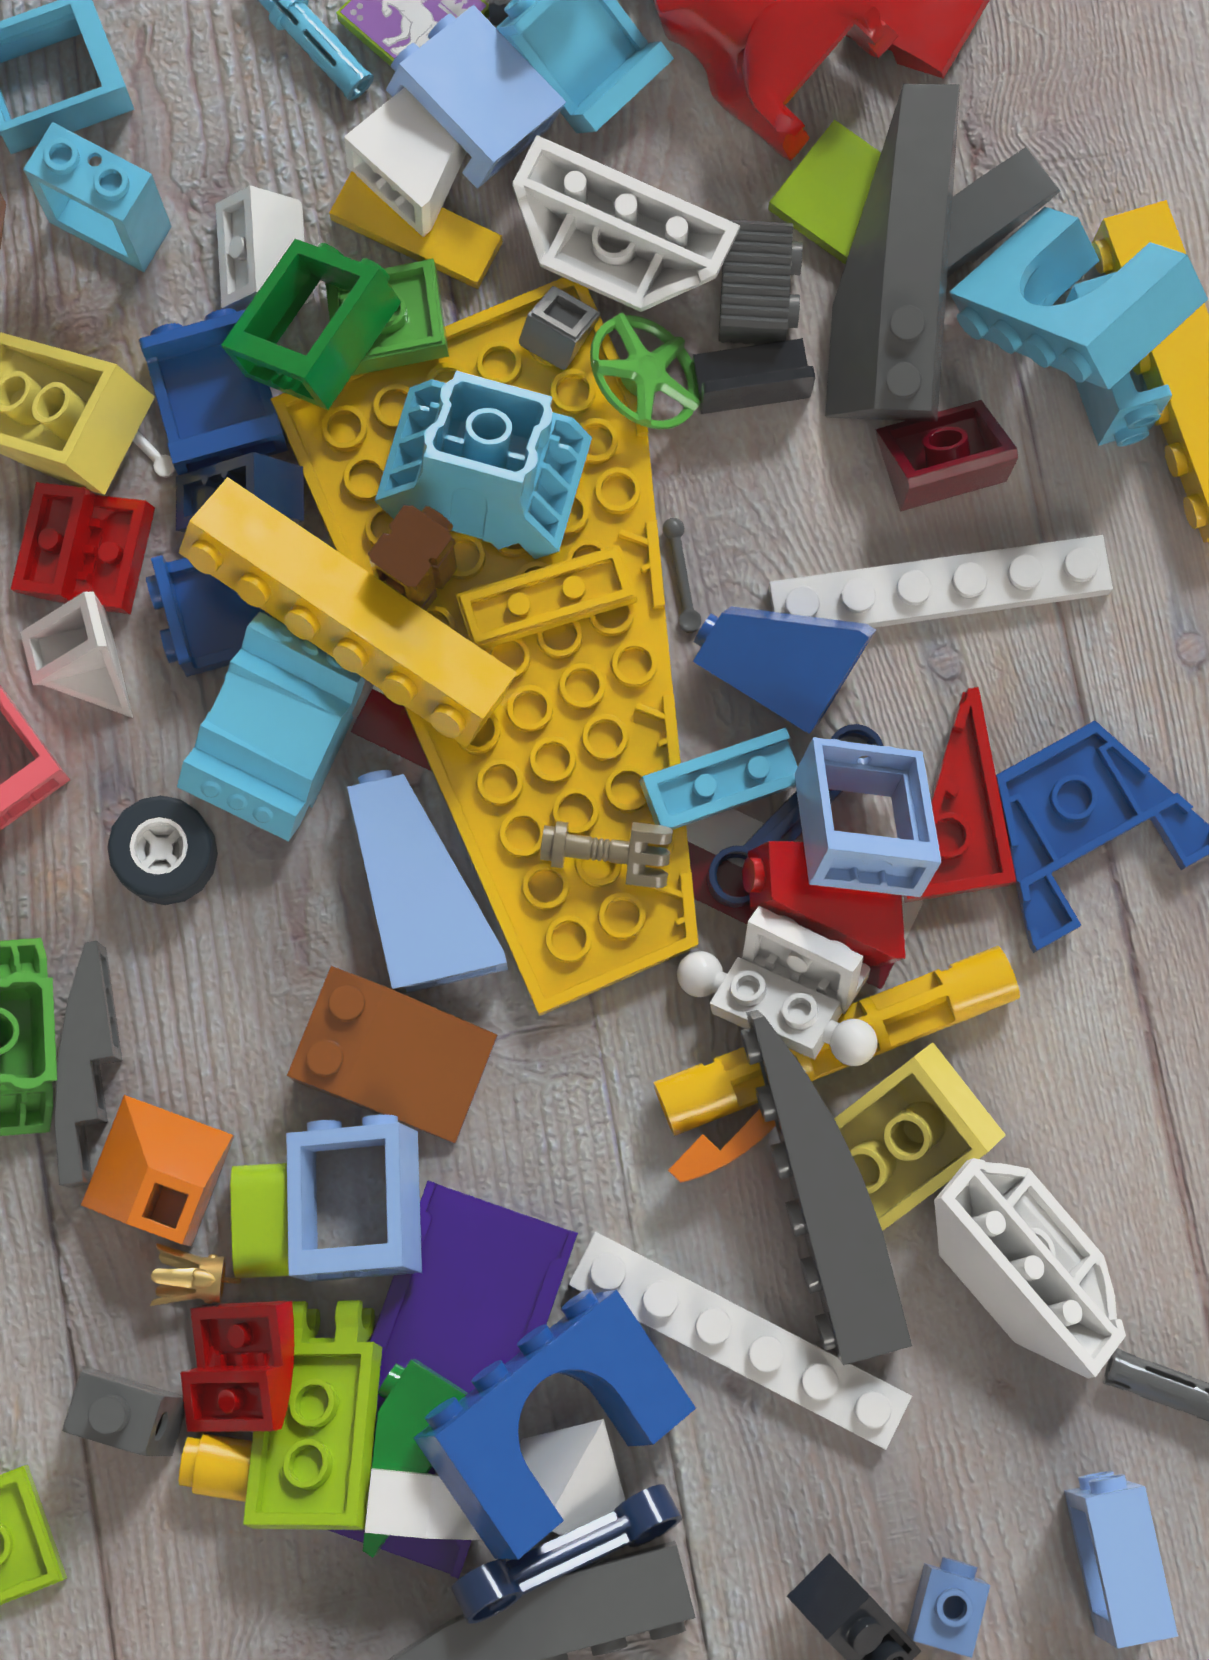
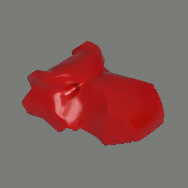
[653,0,899,161]

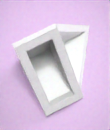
[20,592,133,718]
[520,1419,625,1536]

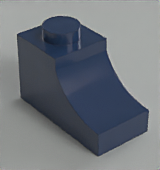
[176,452,304,533]

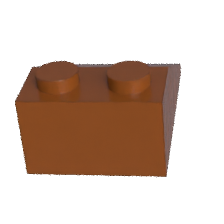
[287,966,498,1144]

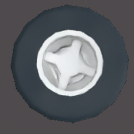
[107,795,218,905]

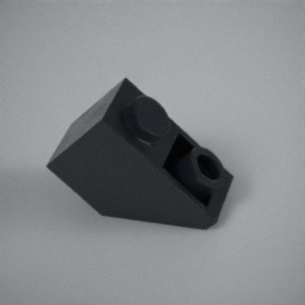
[787,1553,921,1660]

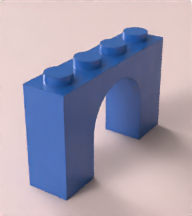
[413,1289,696,1560]

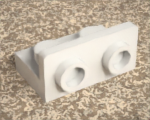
[742,906,870,1014]

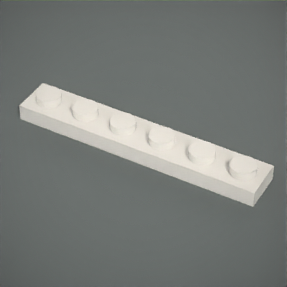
[768,535,1113,628]
[568,1232,912,1450]

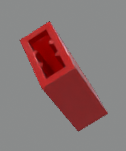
[742,841,906,966]

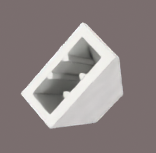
[344,87,467,237]

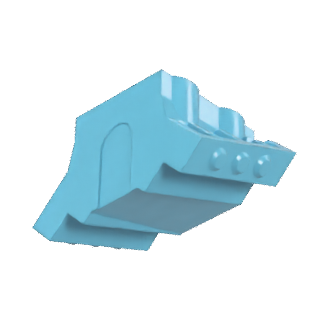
[375,371,592,559]
[177,612,366,842]

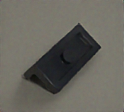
[692,338,815,414]

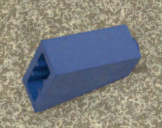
[693,606,876,734]

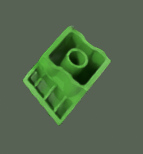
[0,938,57,1136]

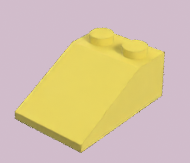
[0,332,155,495]
[834,1042,1005,1231]

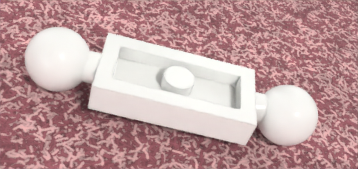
[677,951,877,1066]

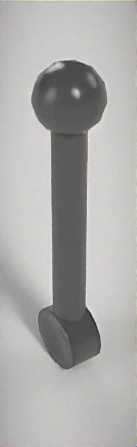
[662,518,701,633]

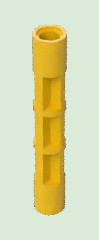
[653,945,1020,1136]

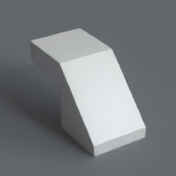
[364,1468,482,1540]

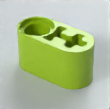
[230,1163,289,1279]

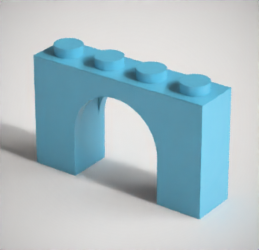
[949,206,1208,390]

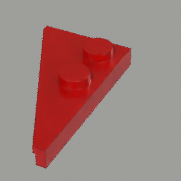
[903,687,1016,903]

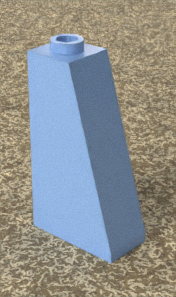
[347,770,508,994]

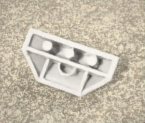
[512,135,740,312]
[934,1158,1126,1379]

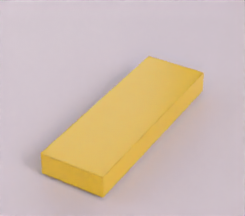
[329,171,503,289]
[456,544,637,649]

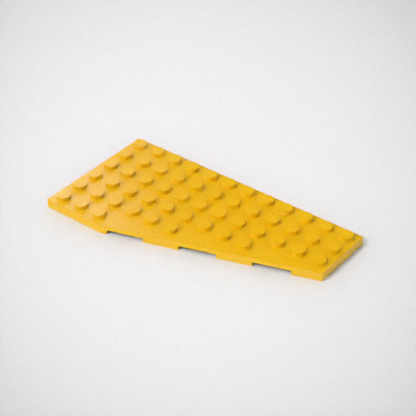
[270,277,699,1016]

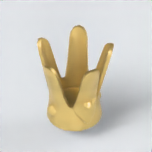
[150,1243,241,1306]

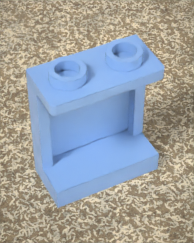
[386,5,566,189]

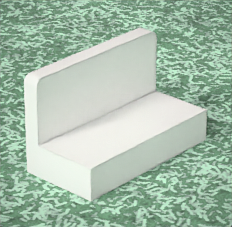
[215,185,308,311]

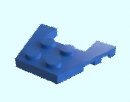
[996,720,1209,953]

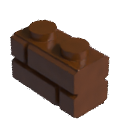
[368,505,457,611]

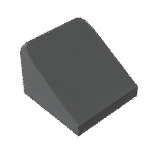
[519,286,601,370]

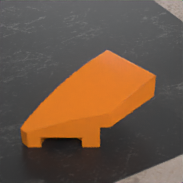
[668,1109,776,1183]

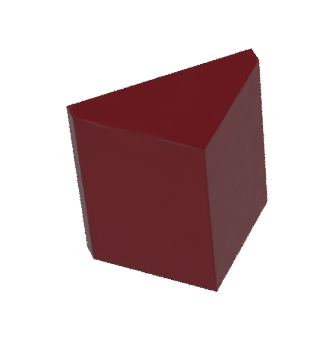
[875,400,1018,512]

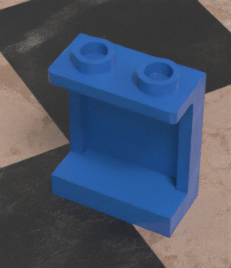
[139,308,288,475]
[146,555,280,677]

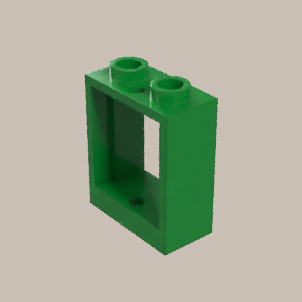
[221,239,401,410]

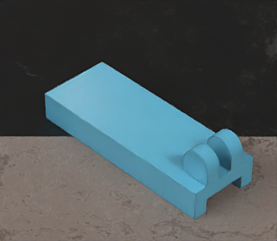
[639,728,798,830]

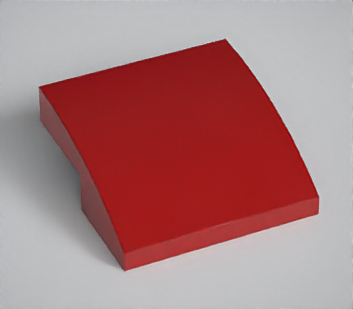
[846,0,990,79]
[11,482,155,615]
[180,1301,295,1432]

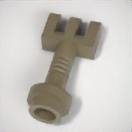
[540,821,673,888]

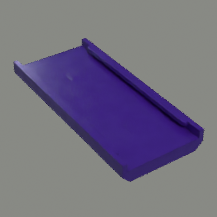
[328,1180,578,1579]

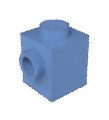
[906,1557,990,1658]

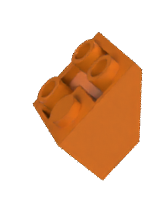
[81,1095,235,1246]

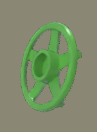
[590,313,701,429]

